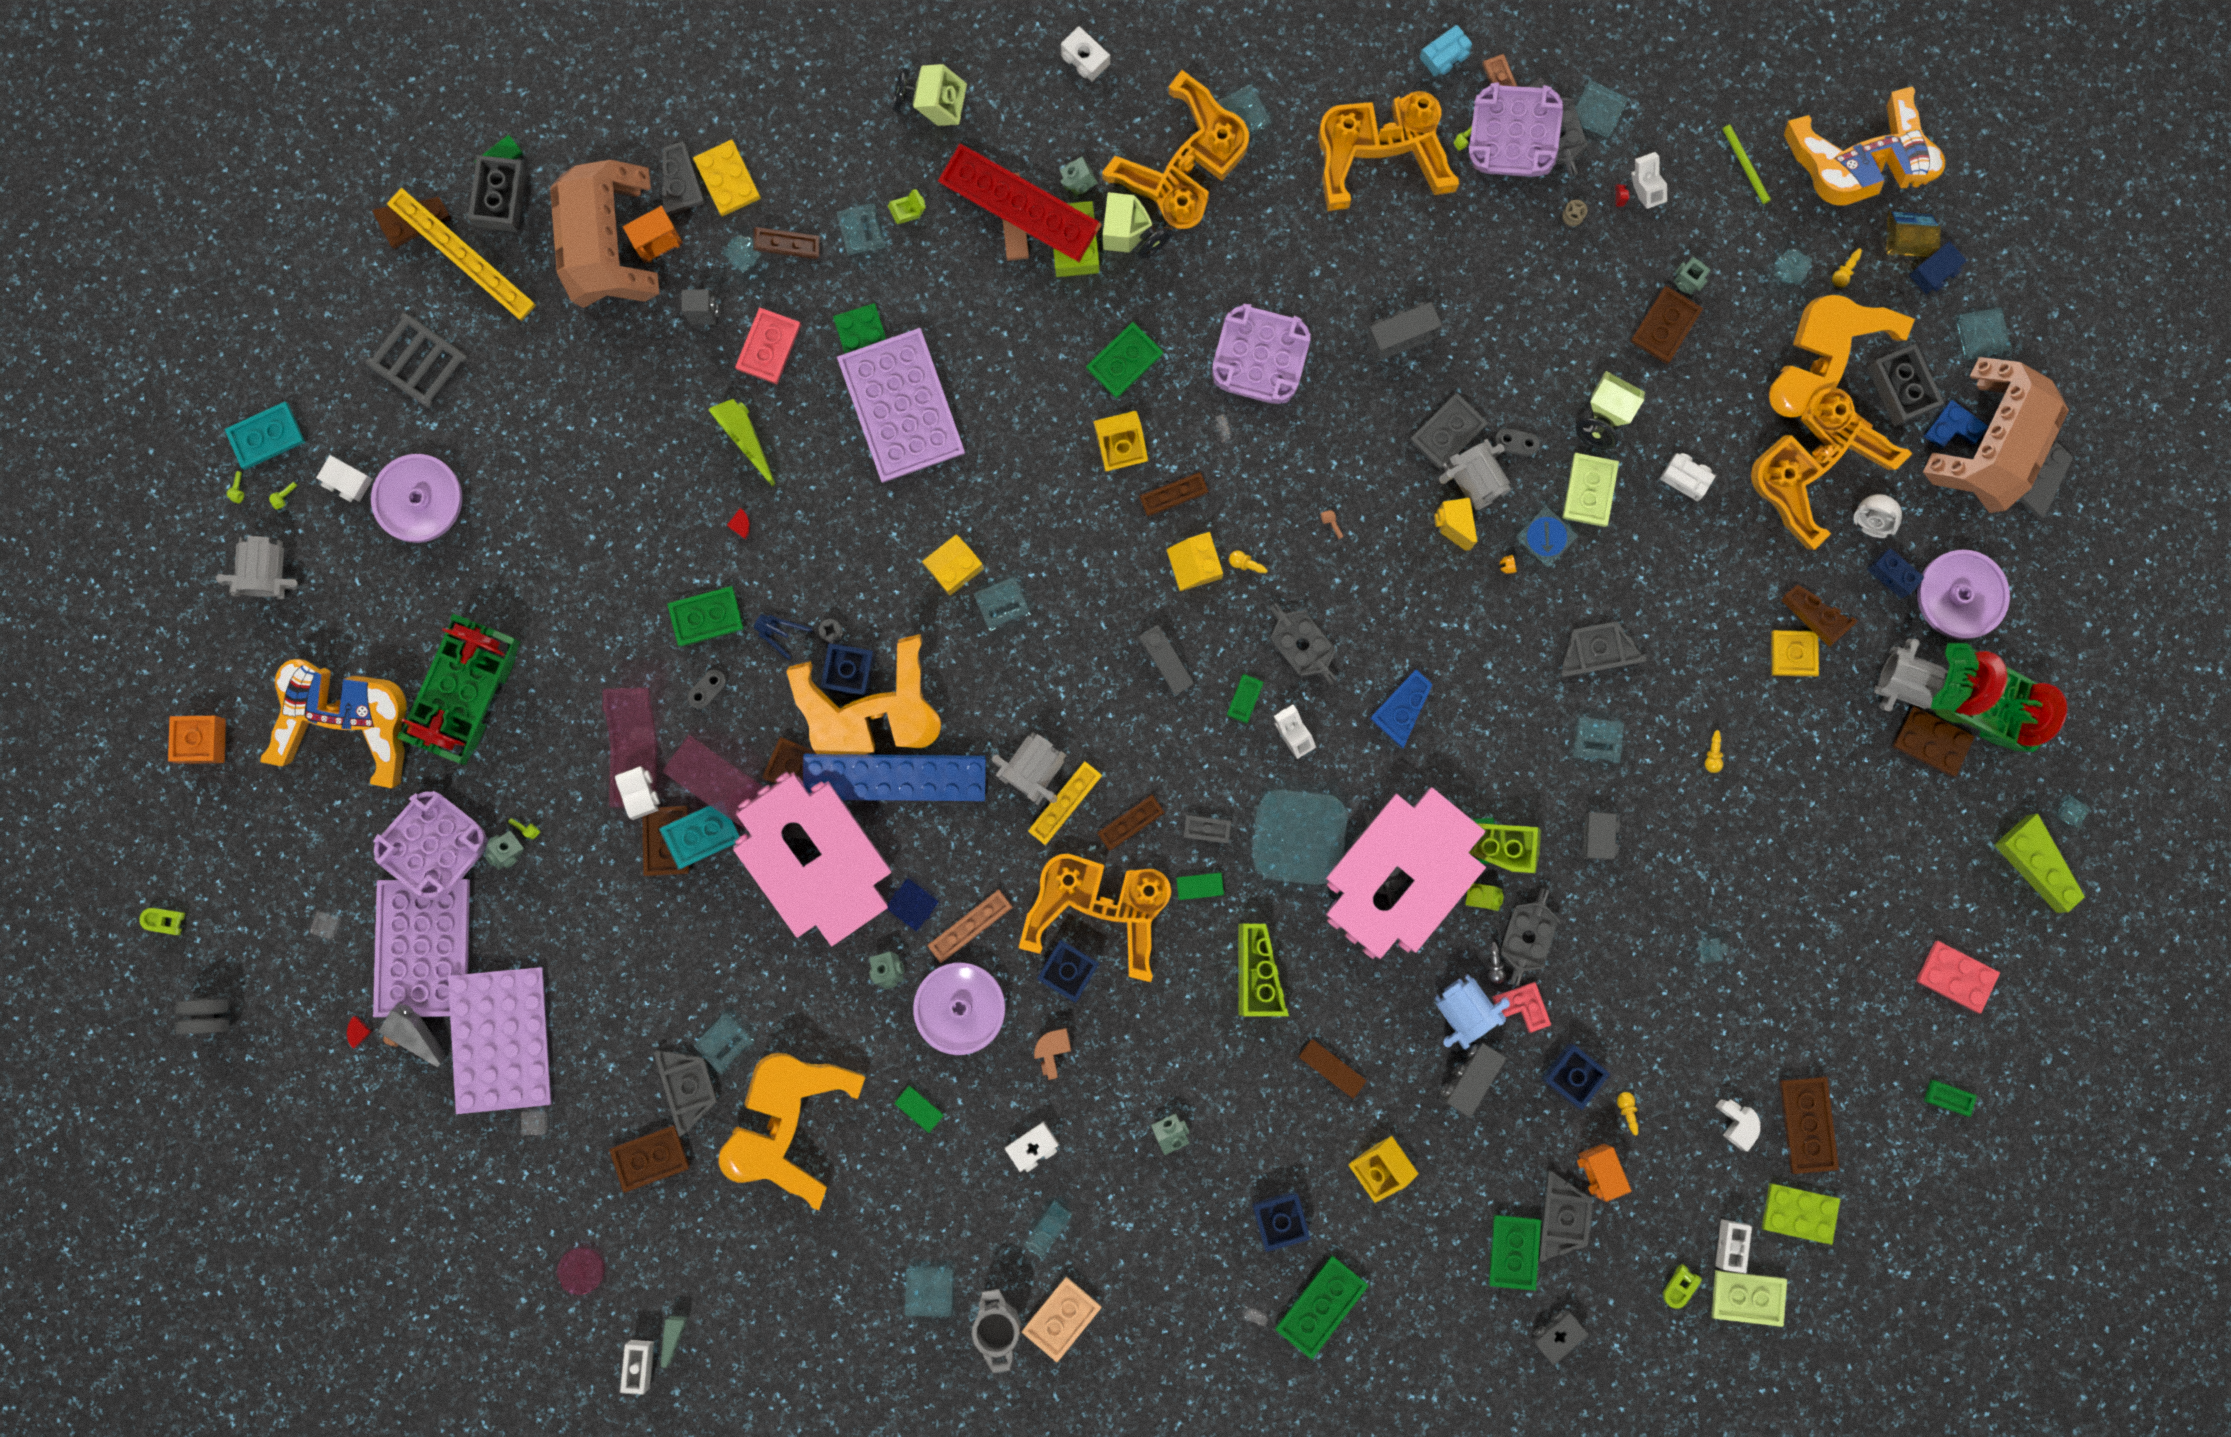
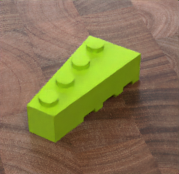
[1994,813,2085,913]
[1238,924,1289,1016]

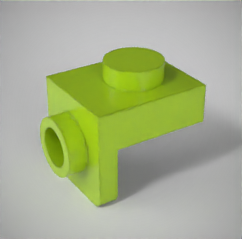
[888,189,926,224]
[1465,883,1504,911]

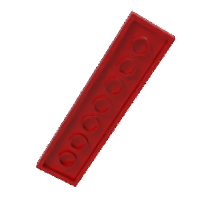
[938,144,1102,263]

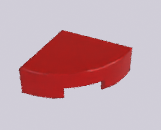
[1615,184,1629,207]
[727,508,750,540]
[347,1016,372,1049]

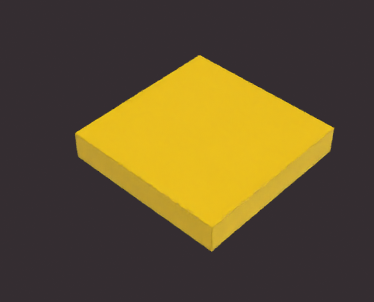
[1771,630,1819,677]

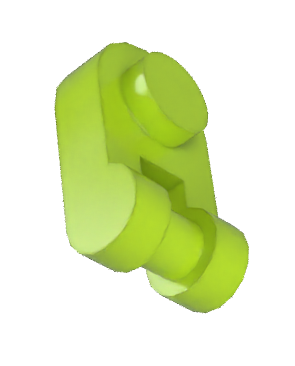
[139,908,185,935]
[1663,1264,1702,1309]

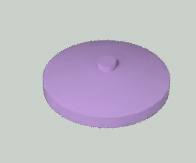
[371,454,462,543]
[1917,550,2010,640]
[913,963,1005,1055]

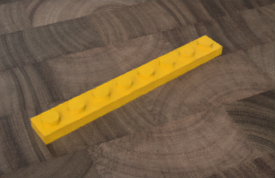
[387,188,536,321]

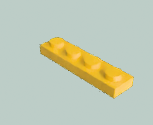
[1028,761,1102,846]

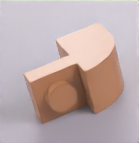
[1034,1028,1071,1080]

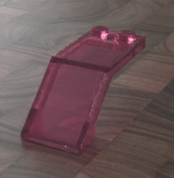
[602,688,657,808]
[662,735,764,831]

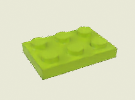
[1761,1183,1840,1245]

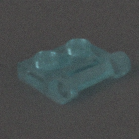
[837,203,886,256]
[974,577,1030,631]
[1573,717,1624,763]
[693,1013,755,1075]

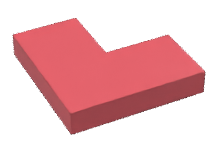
[1492,982,1551,1033]

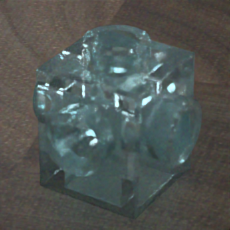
[721,235,761,273]
[1774,249,1813,285]

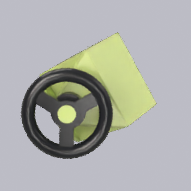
[892,64,967,126]
[1103,192,1173,259]
[1576,371,1645,450]

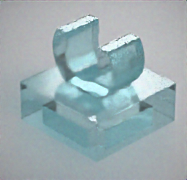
[2056,796,2090,828]
[1698,938,1729,963]

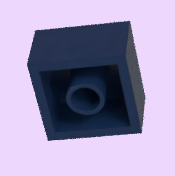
[820,643,876,698]
[1037,940,1100,1003]
[1540,1044,1610,1110]
[1251,1191,1310,1252]

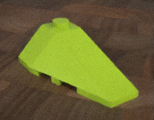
[709,399,776,486]
[1468,823,1541,873]

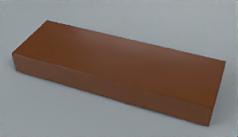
[753,227,819,259]
[1139,472,1209,517]
[1097,795,1165,851]
[1298,1039,1367,1099]

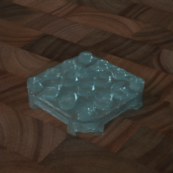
[1252,789,1348,885]

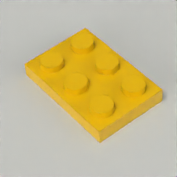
[693,140,761,217]

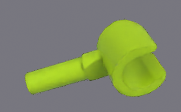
[1453,126,1472,151]
[227,471,244,504]
[269,482,297,510]
[508,818,540,839]

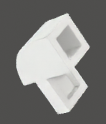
[1631,152,1667,209]
[1274,705,1316,759]
[1715,1099,1760,1152]

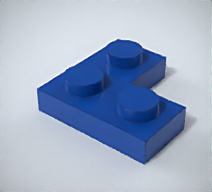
[1924,400,1988,449]

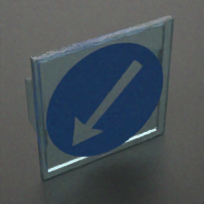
[1515,506,1578,568]

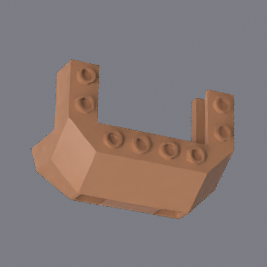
[550,160,659,308]
[1923,357,2069,513]

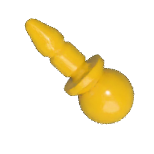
[1832,248,1862,288]
[1229,550,1268,573]
[1705,730,1723,773]
[1617,1092,1638,1136]

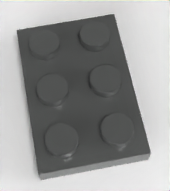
[1409,393,1488,471]

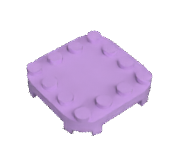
[1469,83,1563,177]
[1212,304,1310,404]
[373,791,488,901]

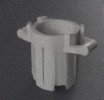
[1439,439,1512,510]
[216,536,299,600]
[1874,639,1948,711]
[992,732,1066,805]
[972,1289,1021,1373]

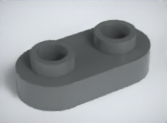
[1494,429,1540,457]
[688,670,727,710]

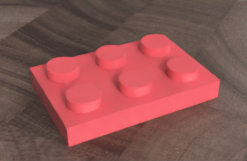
[735,307,801,384]
[1916,941,2000,1013]

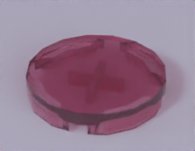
[557,1247,605,1295]

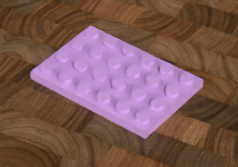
[837,328,965,483]
[373,879,470,1017]
[448,967,551,1114]

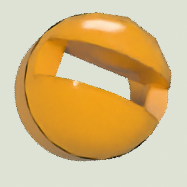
[1499,555,1517,574]

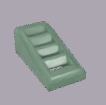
[661,1316,687,1367]

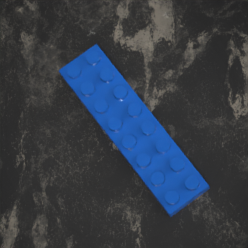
[803,754,986,801]

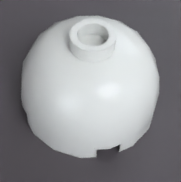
[1854,494,1902,538]

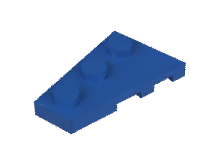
[1370,670,1433,749]

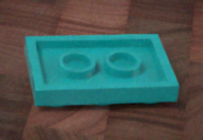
[224,402,305,470]
[659,800,740,870]

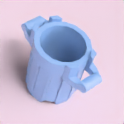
[1434,974,1510,1049]

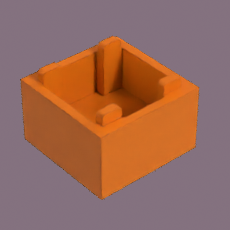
[623,206,683,263]
[168,716,226,764]
[1577,1144,1632,1202]

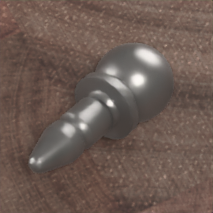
[1488,942,1506,984]

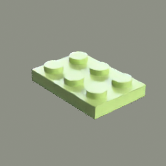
[1562,453,1619,527]
[1711,1270,1787,1327]

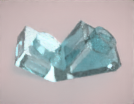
[1023,1201,1072,1259]

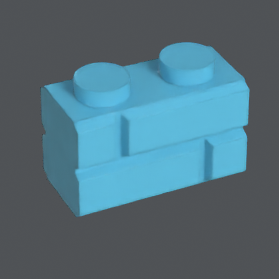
[1420,25,1472,77]

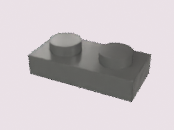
[1184,815,1231,844]

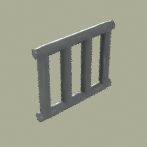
[365,312,468,408]

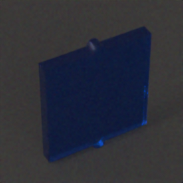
[887,878,939,932]

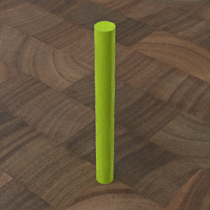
[1723,125,1771,204]

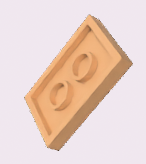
[1022,1276,1102,1362]

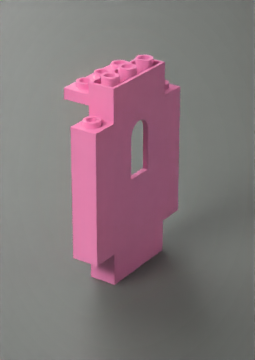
[733,772,891,947]
[1325,787,1486,959]

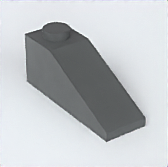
[1139,625,1194,696]
[378,1003,447,1067]

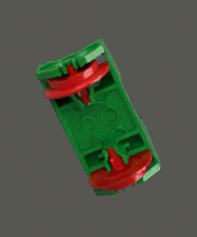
[397,614,520,765]
[1931,643,2067,752]

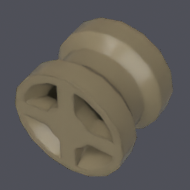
[1562,200,1587,227]

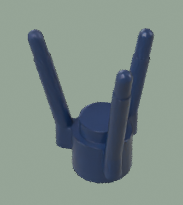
[754,614,813,660]

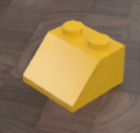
[1093,411,1148,471]
[1434,498,1477,551]
[1167,532,1223,591]
[922,534,984,596]
[1348,1136,1418,1203]

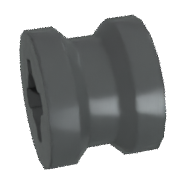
[819,619,843,644]

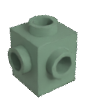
[1060,157,1098,196]
[1673,257,1710,295]
[485,831,524,870]
[869,951,905,989]
[1151,1114,1190,1155]

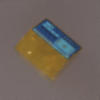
[1887,211,1941,257]

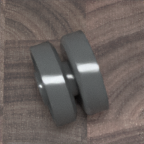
[175,998,229,1034]

